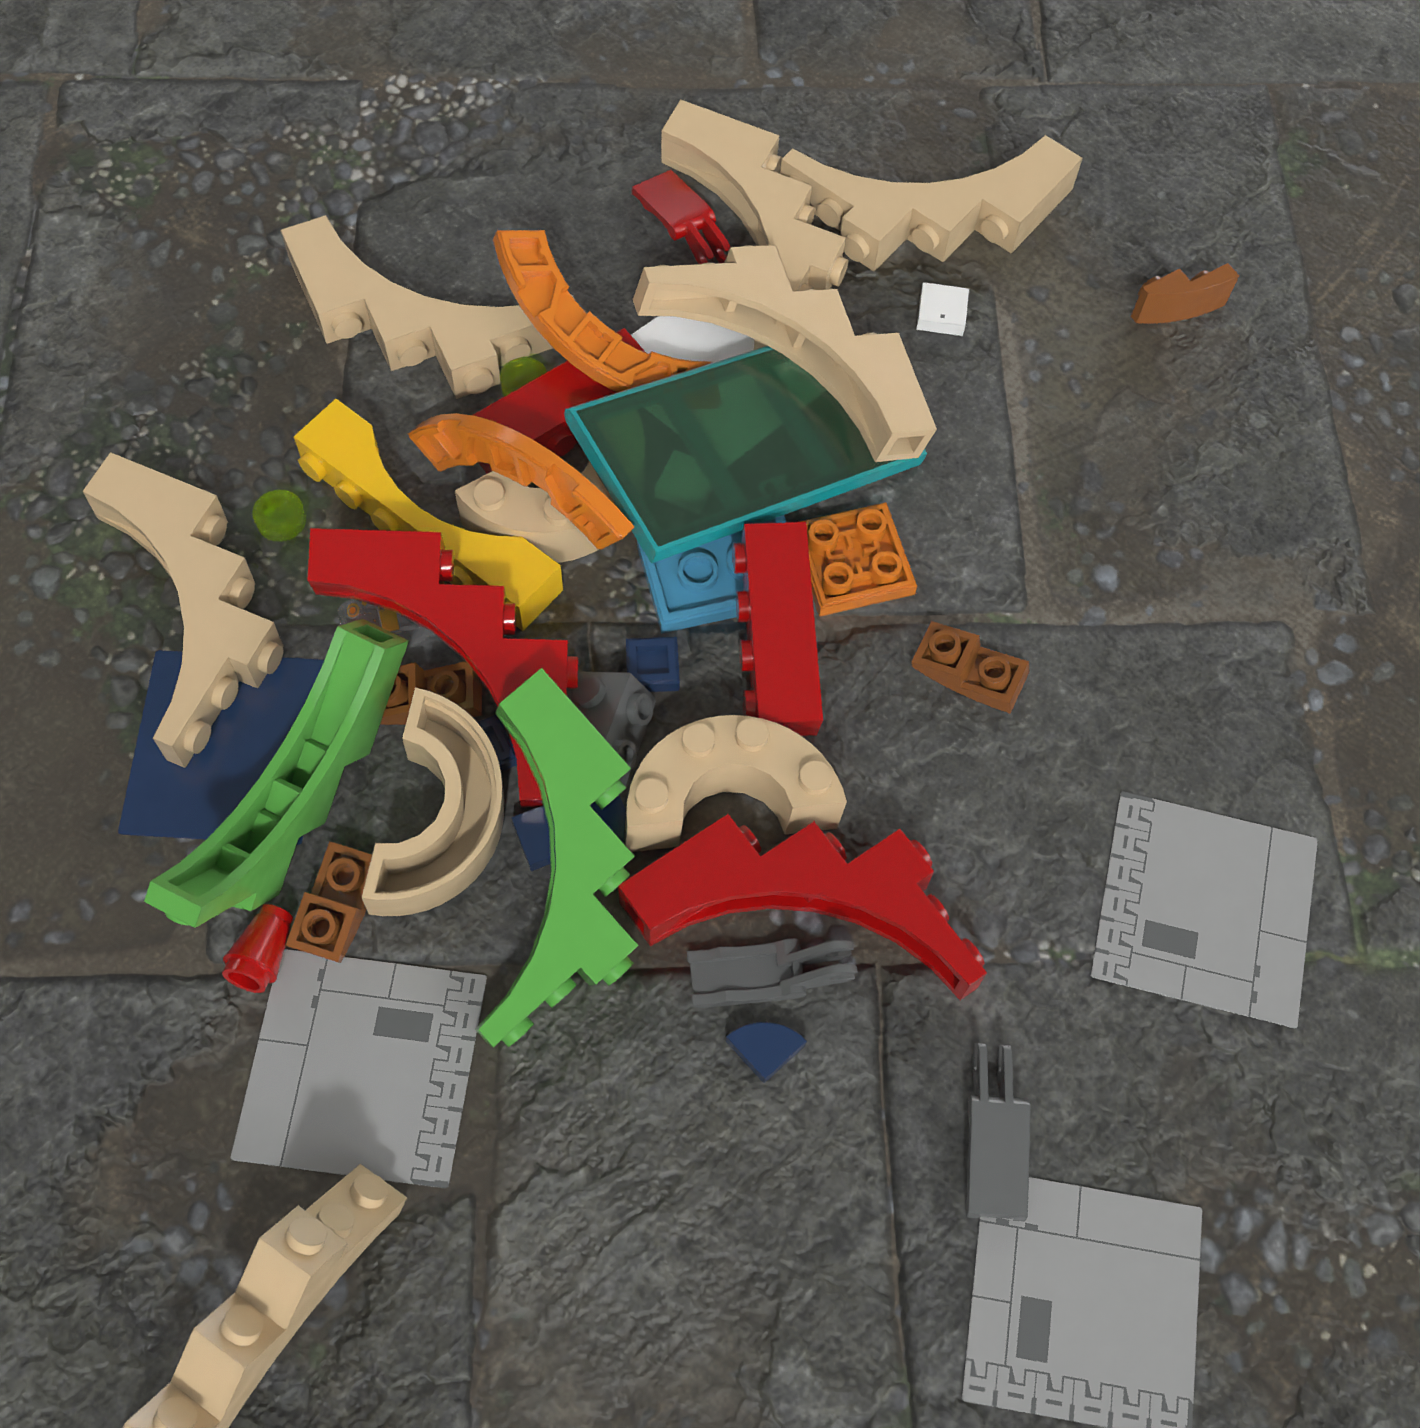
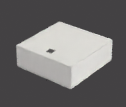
[916,282,969,336]

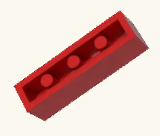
[473,328,646,480]
[732,522,823,736]

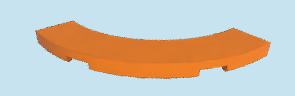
[493,230,721,412]
[408,413,635,550]

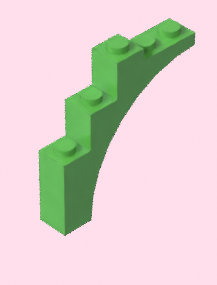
[144,618,409,928]
[475,668,638,1047]

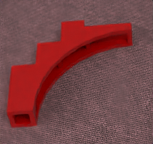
[307,528,578,808]
[618,814,987,1000]

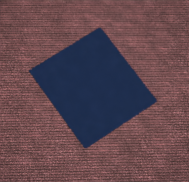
[118,650,324,845]

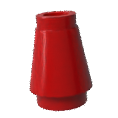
[222,904,293,993]

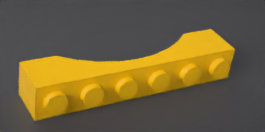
[294,399,563,631]

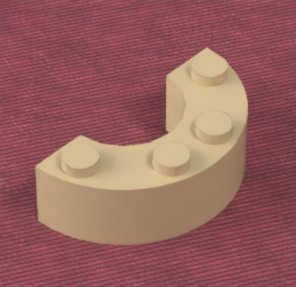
[454,412,644,563]
[362,688,504,916]
[624,715,847,852]

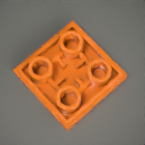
[800,502,917,617]

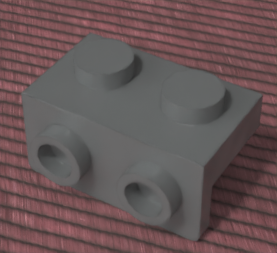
[570,672,656,786]

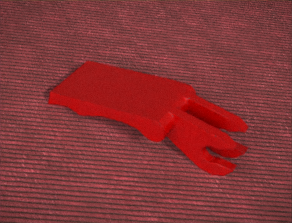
[632,170,731,264]

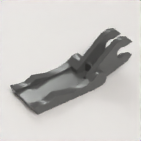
[687,939,858,1009]
[966,1043,1030,1222]

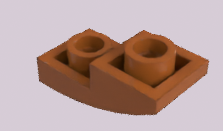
[1131,263,1239,324]
[911,621,1030,714]
[380,661,482,725]
[286,841,372,963]

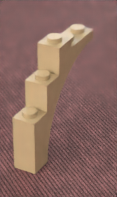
[662,100,848,350]
[780,135,1082,271]
[281,215,575,399]
[633,245,937,462]
[83,452,284,768]
[123,1164,407,1428]

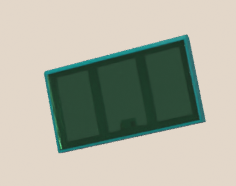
[564,346,927,564]

